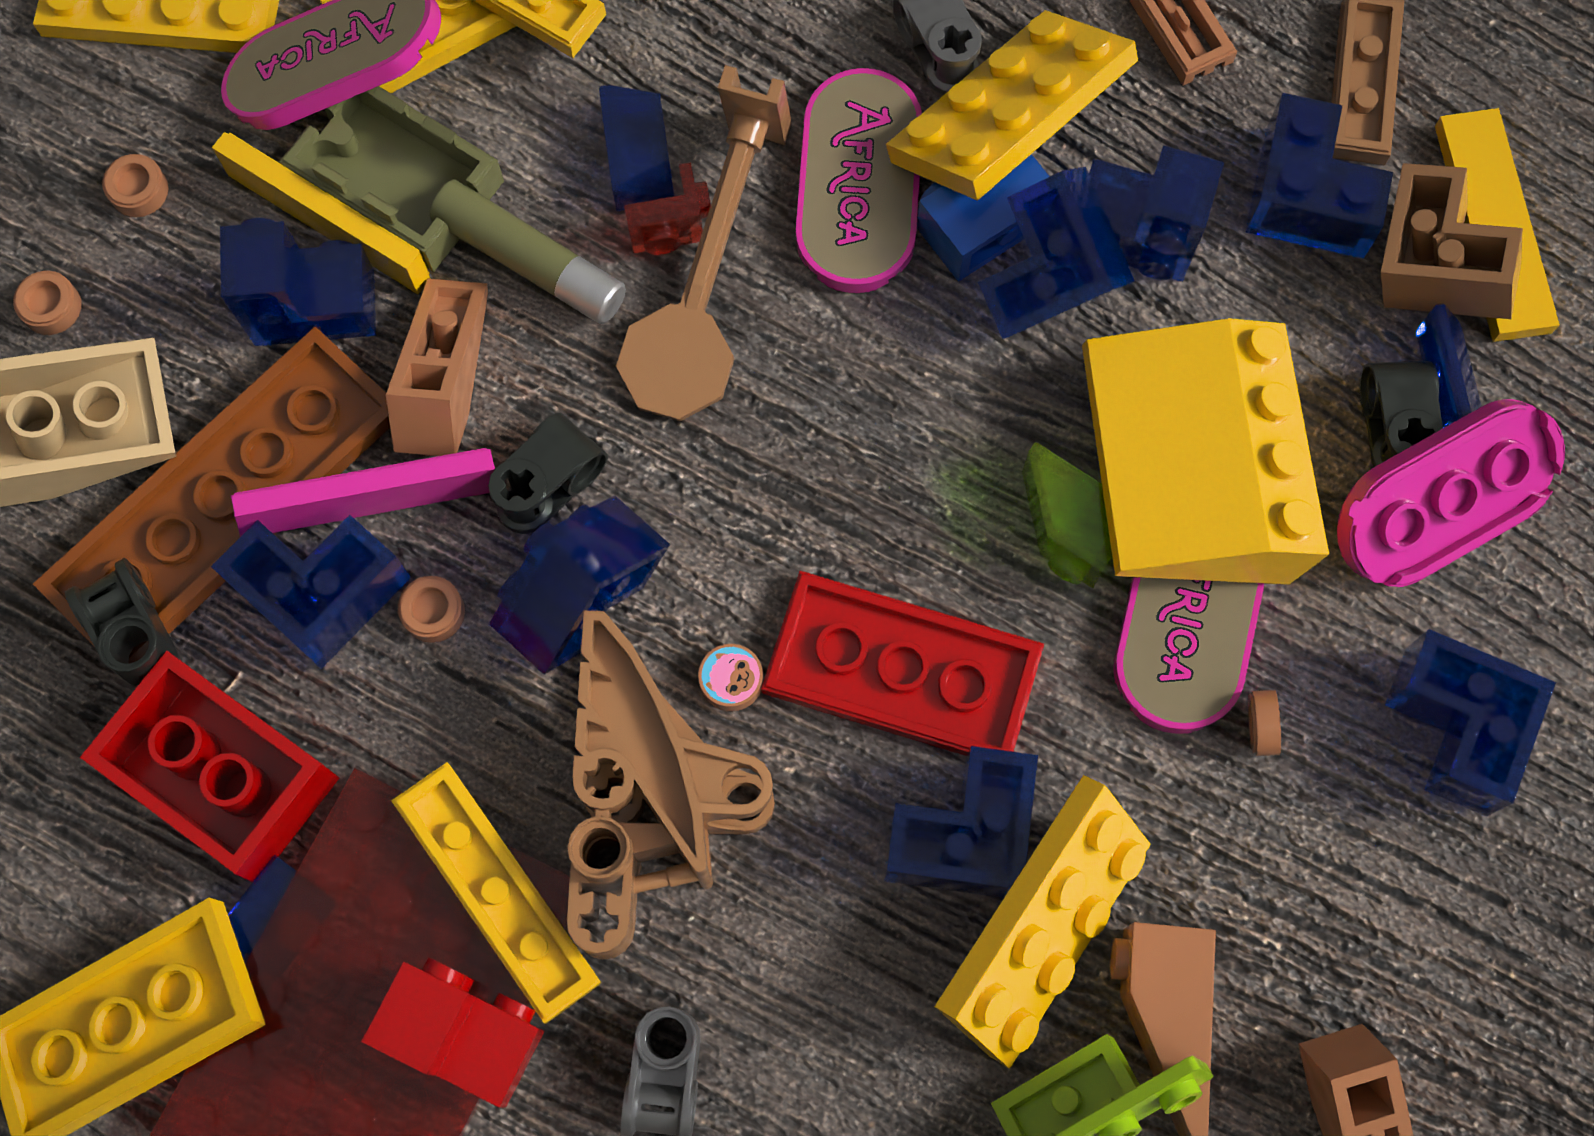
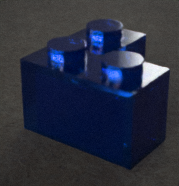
[1245,93,1393,259]
[1067,145,1224,282]
[978,167,1135,339]
[220,218,376,346]
[489,496,670,675]
[211,515,411,669]
[1385,629,1556,817]
[884,746,1038,898]

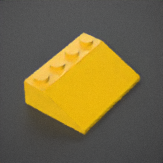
[1082,318,1329,585]

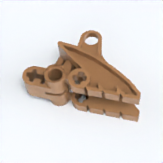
[567,610,775,960]

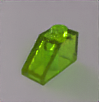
[1022,441,1113,589]

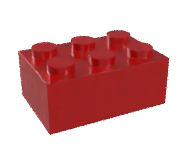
[80,651,340,884]

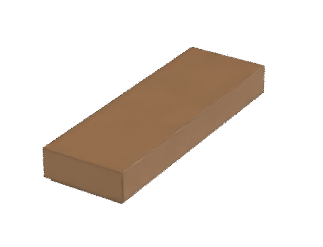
[1326,0,1405,165]

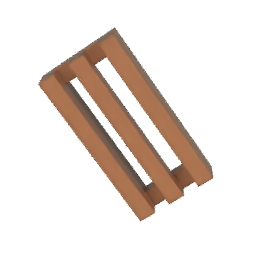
[1129,0,1237,86]

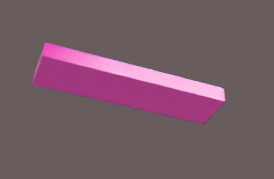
[231,448,495,539]

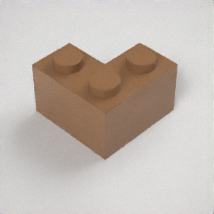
[1381,163,1523,320]

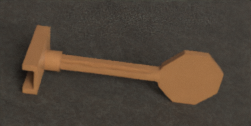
[616,65,792,421]

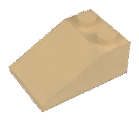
[0,338,176,507]

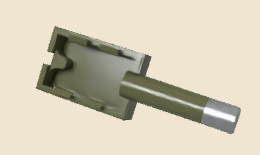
[279,86,626,324]

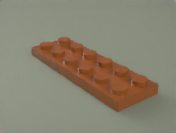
[33,326,390,664]

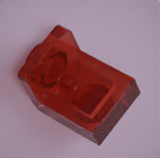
[624,162,711,255]

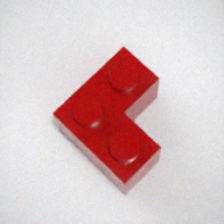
[361,957,545,1108]

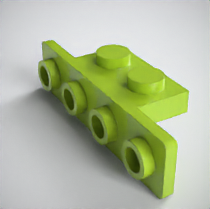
[991,1034,1214,1136]

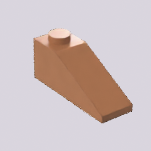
[386,278,488,456]
[1110,922,1216,1136]
[1298,1024,1414,1136]

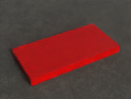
[761,571,1044,769]

